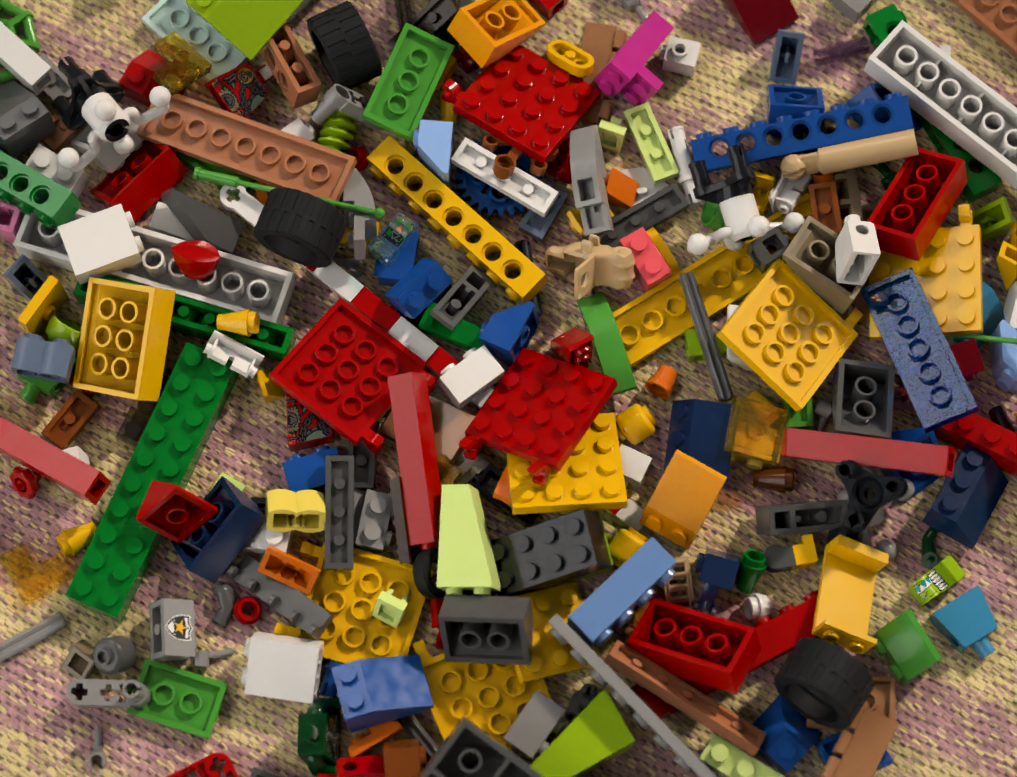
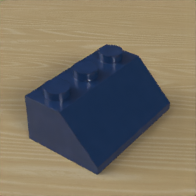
[663,399,738,488]
[922,443,1008,550]
[171,476,266,584]

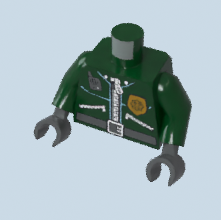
[297,697,342,777]

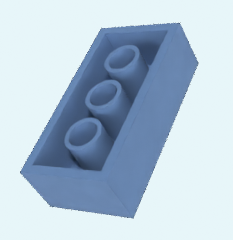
[567,537,677,649]

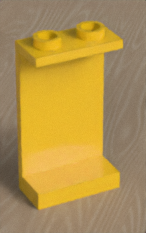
[812,534,889,654]

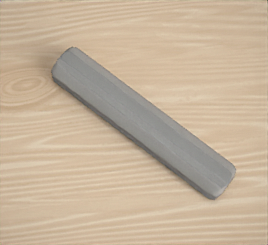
[0,613,67,662]

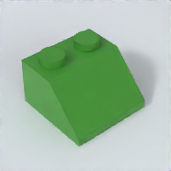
[872,609,942,685]

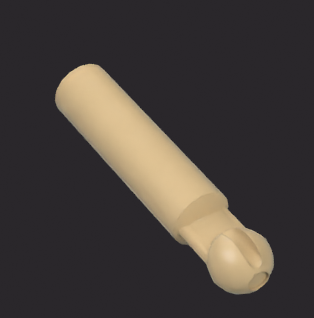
[780,128,919,180]

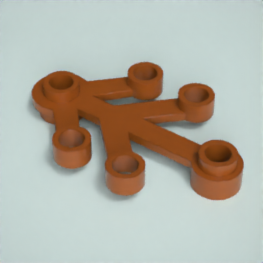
[481,134,559,180]

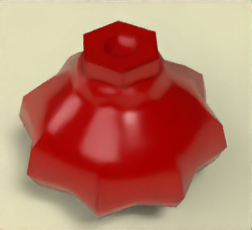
[10,466,42,499]

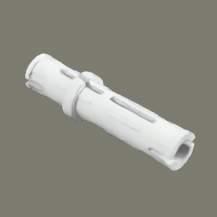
[667,126,705,208]

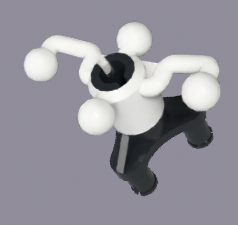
[52,56,171,172]
[687,143,805,255]

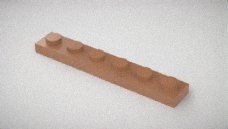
[604,639,766,757]

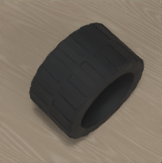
[307,1,382,89]
[253,187,348,268]
[774,637,874,730]

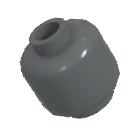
[93,635,136,675]

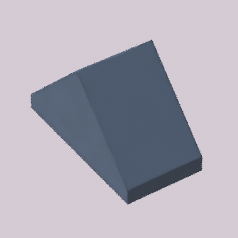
[769,29,805,85]
[4,254,47,301]

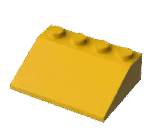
[73,277,176,402]

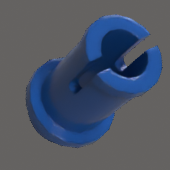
[318,660,343,698]

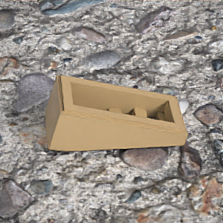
[663,556,695,610]

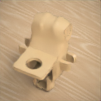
[545,234,635,300]

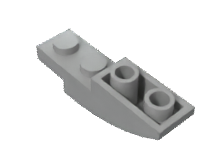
[570,125,614,237]
[339,168,377,260]

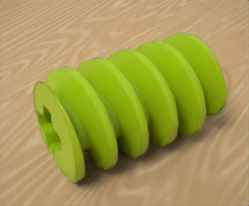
[316,110,359,152]

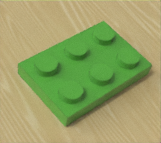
[127,658,229,740]

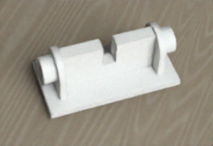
[768,173,812,214]
[203,330,265,378]

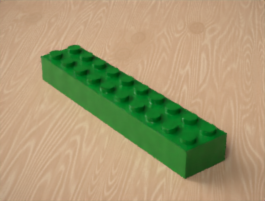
[65,342,239,623]

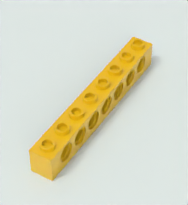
[367,135,548,303]

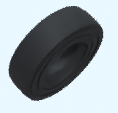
[413,547,446,599]

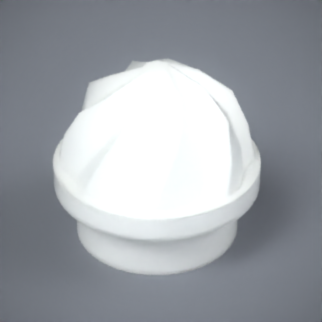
[743,593,772,622]

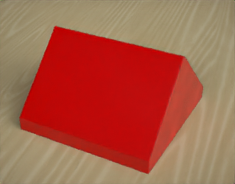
[136,480,218,544]

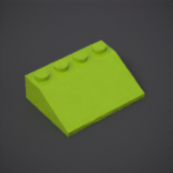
[185,0,305,61]

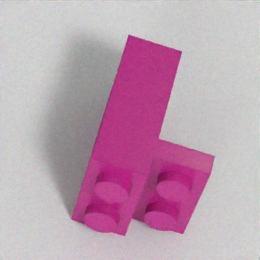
[593,11,674,106]

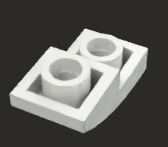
[149,201,194,241]

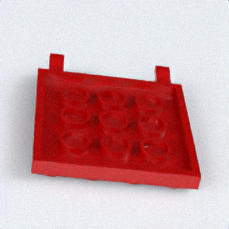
[441,44,602,164]
[269,297,438,455]
[458,348,618,486]

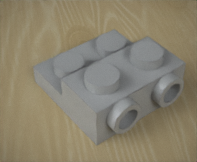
[354,489,394,553]

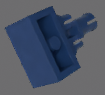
[691,547,740,615]

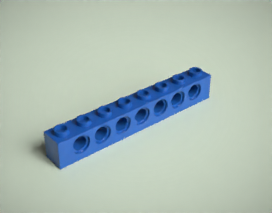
[690,92,914,172]

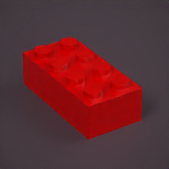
[867,147,968,261]
[626,598,761,694]

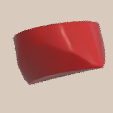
[546,137,572,185]
[171,240,220,280]

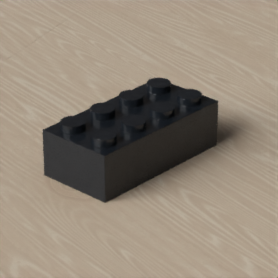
[490,509,612,597]

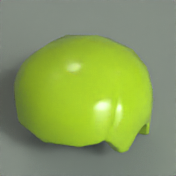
[46,314,81,350]

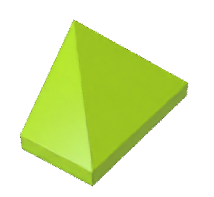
[973,197,1014,241]

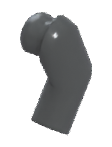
[212,583,236,627]
[565,684,598,723]

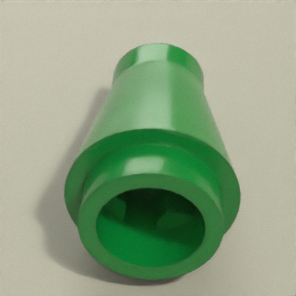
[736,549,767,593]

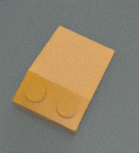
[447,0,546,68]
[639,449,727,550]

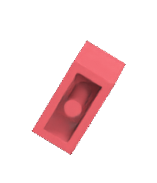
[619,227,672,293]

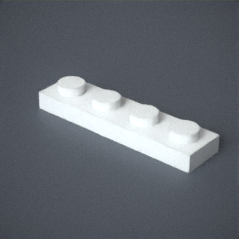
[451,137,559,217]

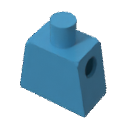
[929,585,998,659]

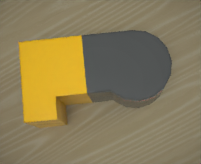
[764,534,818,573]

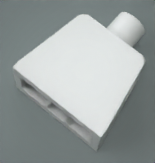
[835,214,881,286]

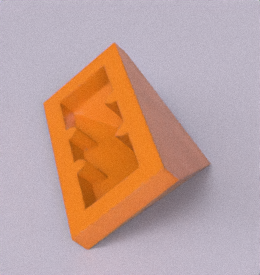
[258,545,320,595]

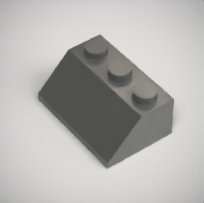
[438,595,533,665]

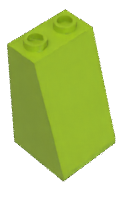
[531,689,635,777]

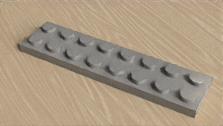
[548,614,716,777]

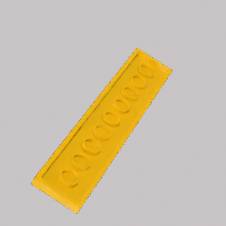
[613,193,844,367]

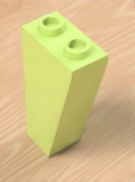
[436,484,501,596]

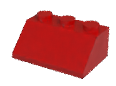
[89,140,188,223]

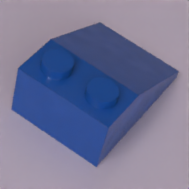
[331,654,434,733]

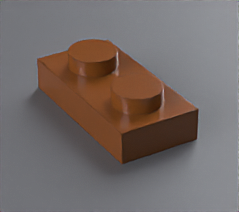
[808,181,842,234]
[41,390,100,450]

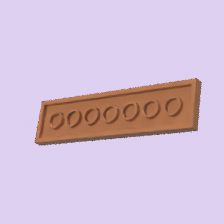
[136,91,357,208]

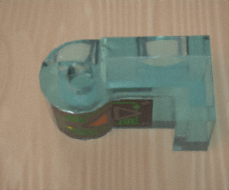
[368,212,419,268]

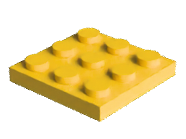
[513,582,600,685]

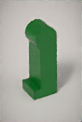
[417,302,482,351]

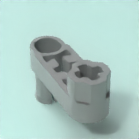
[310,83,383,131]
[66,679,151,709]

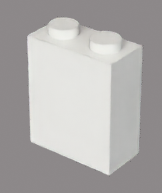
[57,204,145,285]
[241,631,324,704]

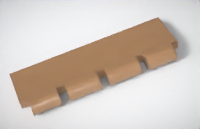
[580,22,627,125]
[820,708,899,777]

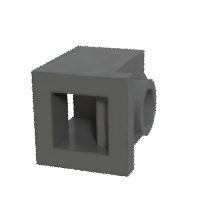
[747,226,791,274]

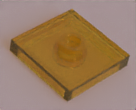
[724,395,788,465]

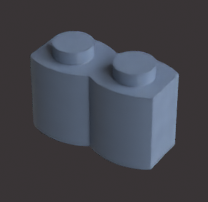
[10,333,76,383]

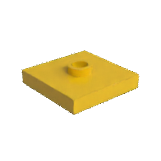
[18,275,69,336]

